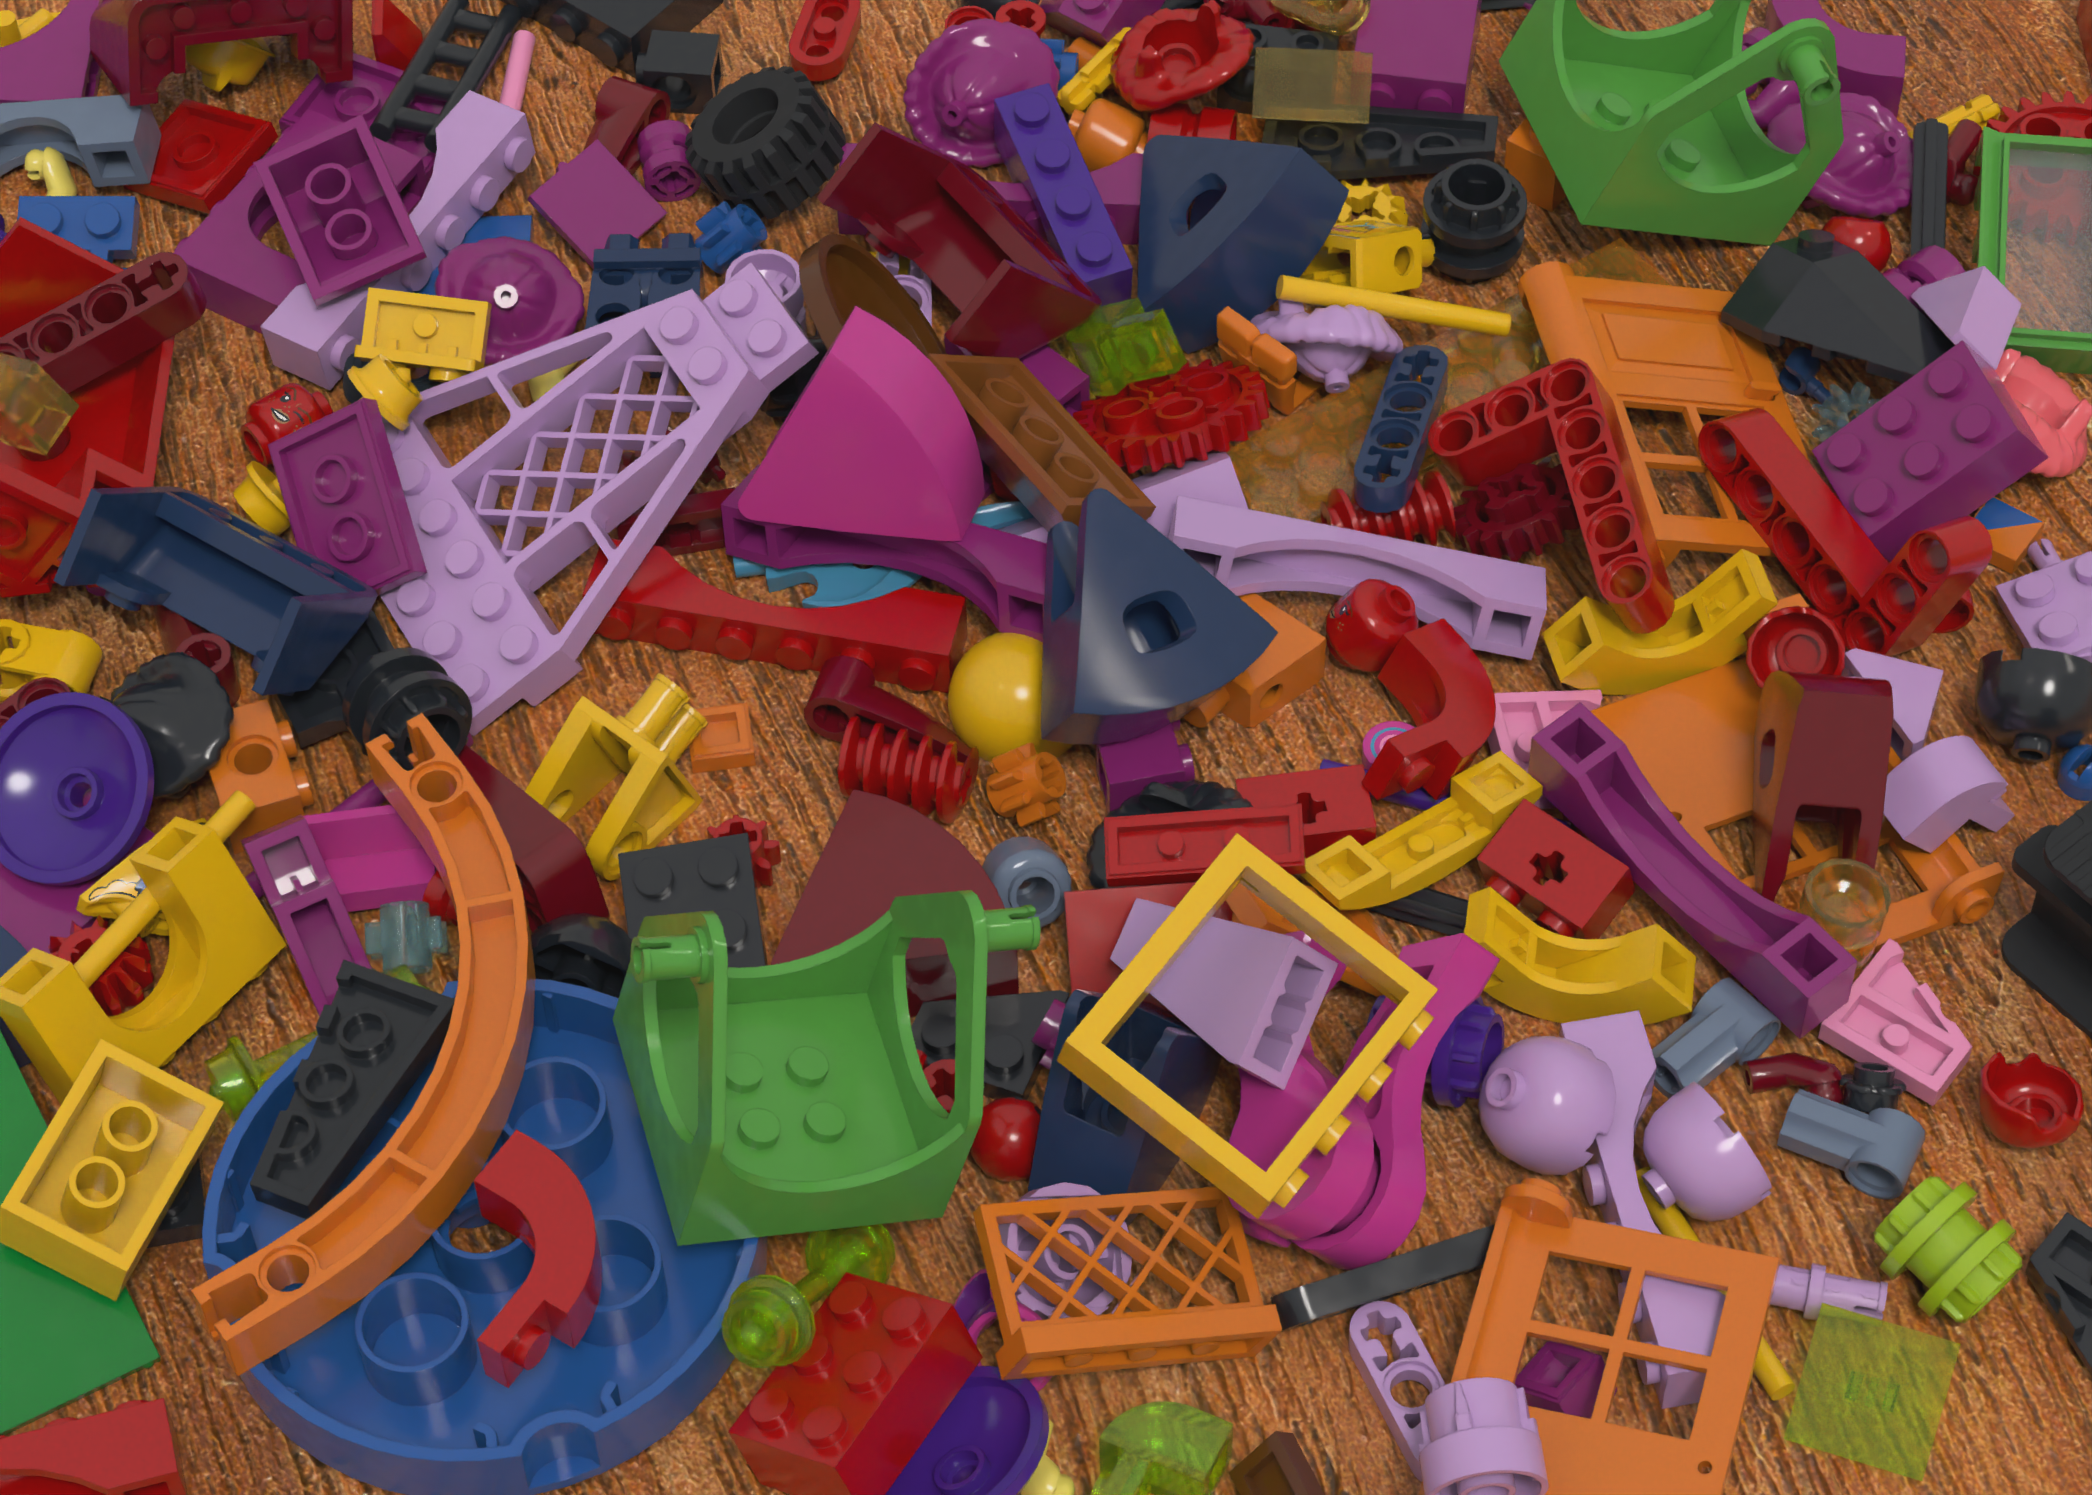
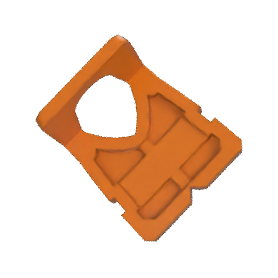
[1217,306,1324,416]

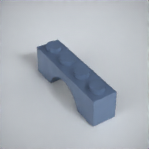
[0,95,161,187]

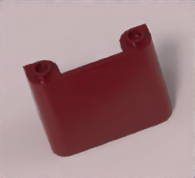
[89,0,353,106]

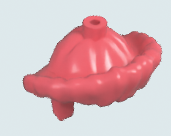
[1995,349,2092,478]

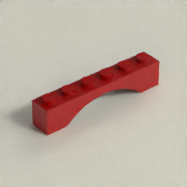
[582,538,968,693]
[0,1398,188,1495]

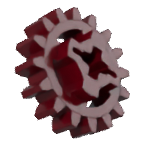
[1453,457,1580,562]

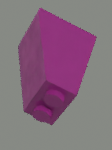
[1350,0,1482,114]

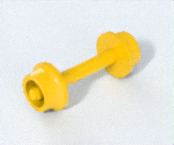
[233,354,423,536]

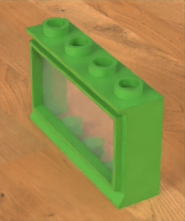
[1972,127,2092,375]

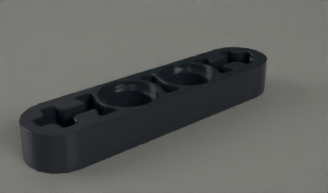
[1270,1224,1495,1332]

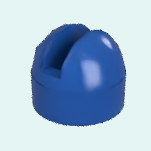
[2057,744,2092,801]

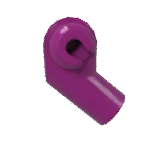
[1748,77,1800,129]

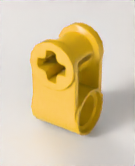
[0,619,103,701]

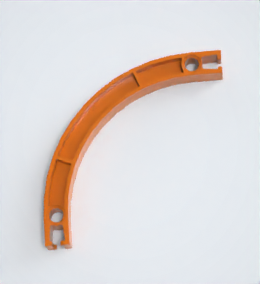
[191,713,536,1376]

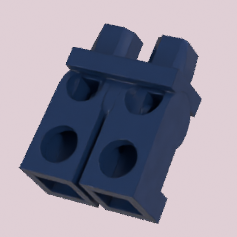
[585,233,705,378]

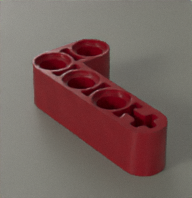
[0,252,207,461]
[440,745,610,933]

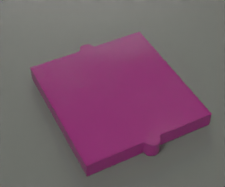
[527,139,667,270]

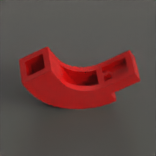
[1361,618,1496,800]
[474,1129,603,1388]

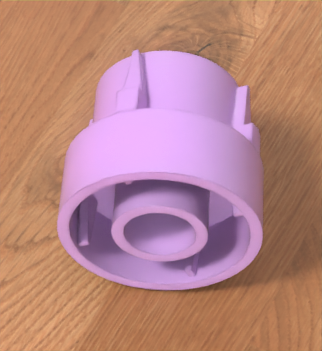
[1418,1377,1549,1495]

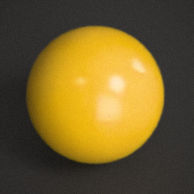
[948,632,1074,763]

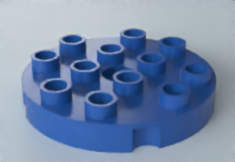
[202,979,768,1495]

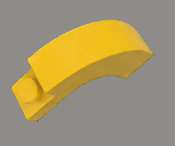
[1542,549,1778,695]
[1463,887,1696,1025]

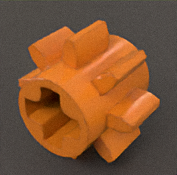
[986,742,1066,828]

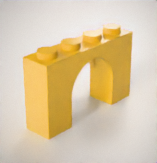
[0,816,287,1104]

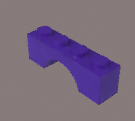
[994,83,1133,319]

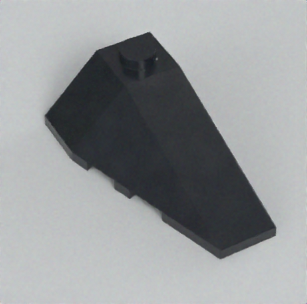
[1721,229,1955,383]

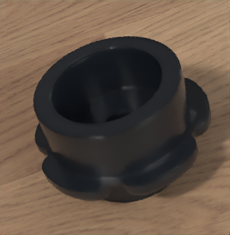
[1839,1062,1906,1113]

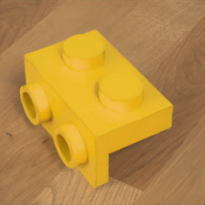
[354,287,492,383]

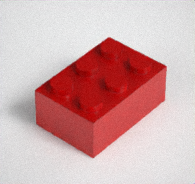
[728,1272,983,1495]

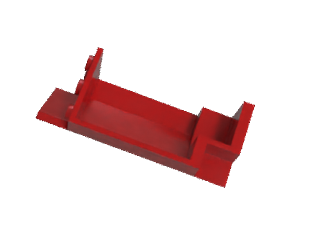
[0,217,175,598]

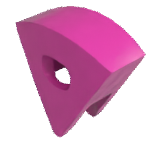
[738,306,985,541]

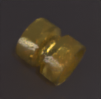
[1796,859,1891,979]

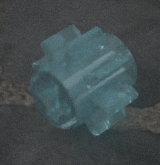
[1811,382,1880,442]
[364,901,448,975]

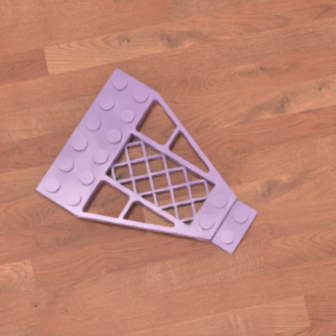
[380,262,819,737]

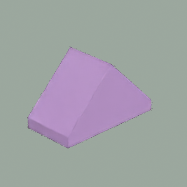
[1911,266,2022,370]
[1841,648,1944,761]

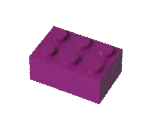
[1811,340,2049,562]

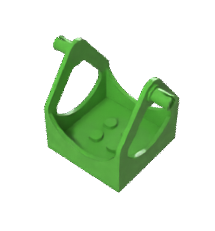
[1499,0,1844,246]
[612,890,1041,1246]

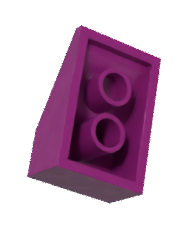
[253,114,427,306]

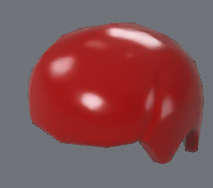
[1746,606,1846,689]
[1979,1052,2085,1149]

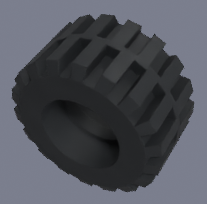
[685,66,846,220]

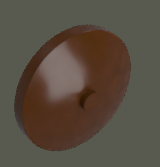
[799,234,947,357]

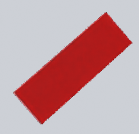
[1104,803,1306,887]

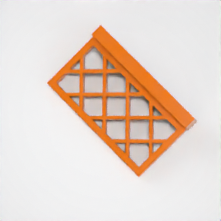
[973,1187,1282,1380]

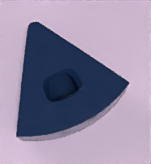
[1137,135,1349,354]
[1041,488,1278,744]
[1027,989,1222,1227]

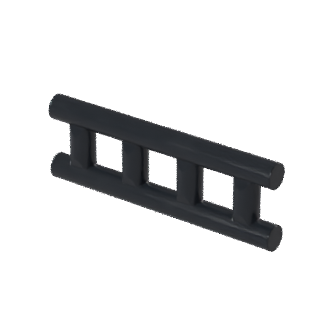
[370,0,523,153]

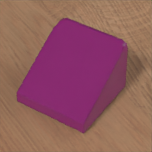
[1515,1341,1617,1419]

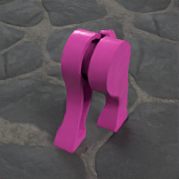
[1228,930,1500,1270]

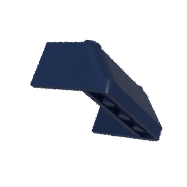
[53,486,378,696]

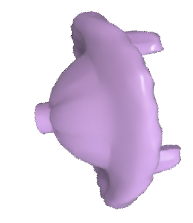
[1251,299,1404,393]

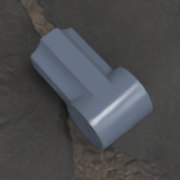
[1652,977,1781,1099]
[1777,1089,1926,1199]

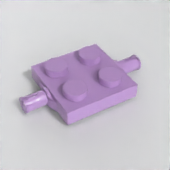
[1995,539,2092,663]

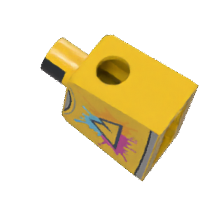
[1299,220,1435,293]

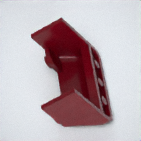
[817,122,1102,359]

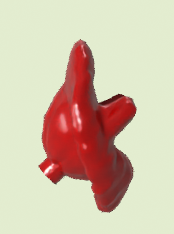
[1110,0,1256,112]

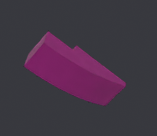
[240,814,372,1017]

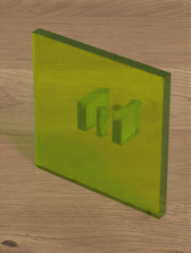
[1784,1302,1961,1481]

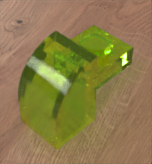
[1066,297,1187,396]
[1091,1401,1233,1495]

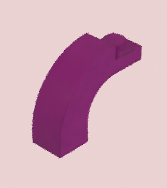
[1764,0,1906,118]

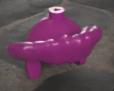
[903,18,1060,168]
[1766,92,1913,218]
[434,236,585,366]

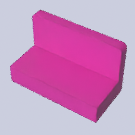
[303,805,437,912]

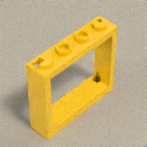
[1057,833,1438,1219]

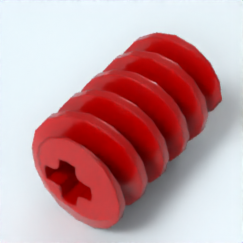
[1320,471,1456,546]
[837,716,979,824]

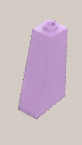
[1110,898,1338,1090]

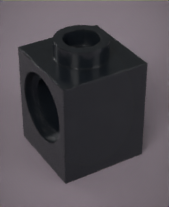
[636,30,724,114]

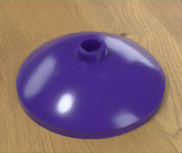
[0,692,154,886]
[886,1366,1049,1495]

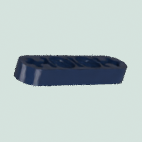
[1354,345,1448,513]

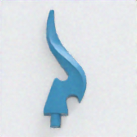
[733,501,1034,608]

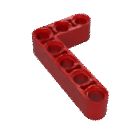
[1428,358,1675,634]
[1698,408,1993,657]

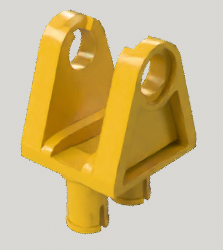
[524,673,709,881]

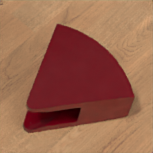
[1752,670,1894,915]
[771,789,1019,1018]

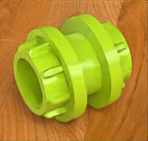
[1873,1176,2023,1324]

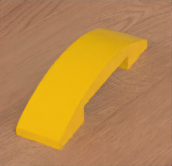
[1300,750,1543,910]

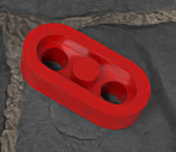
[789,0,861,81]

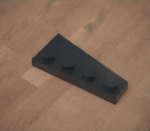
[1262,98,1498,180]
[250,960,455,1220]

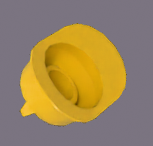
[185,37,276,92]

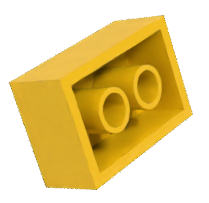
[0,1039,224,1302]

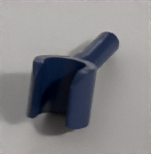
[1779,347,1851,422]

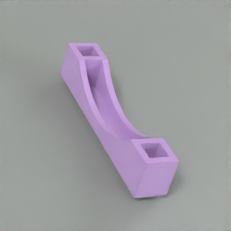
[260,90,536,390]
[1167,495,1547,660]
[1559,1010,1726,1409]

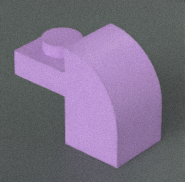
[1883,736,2015,853]

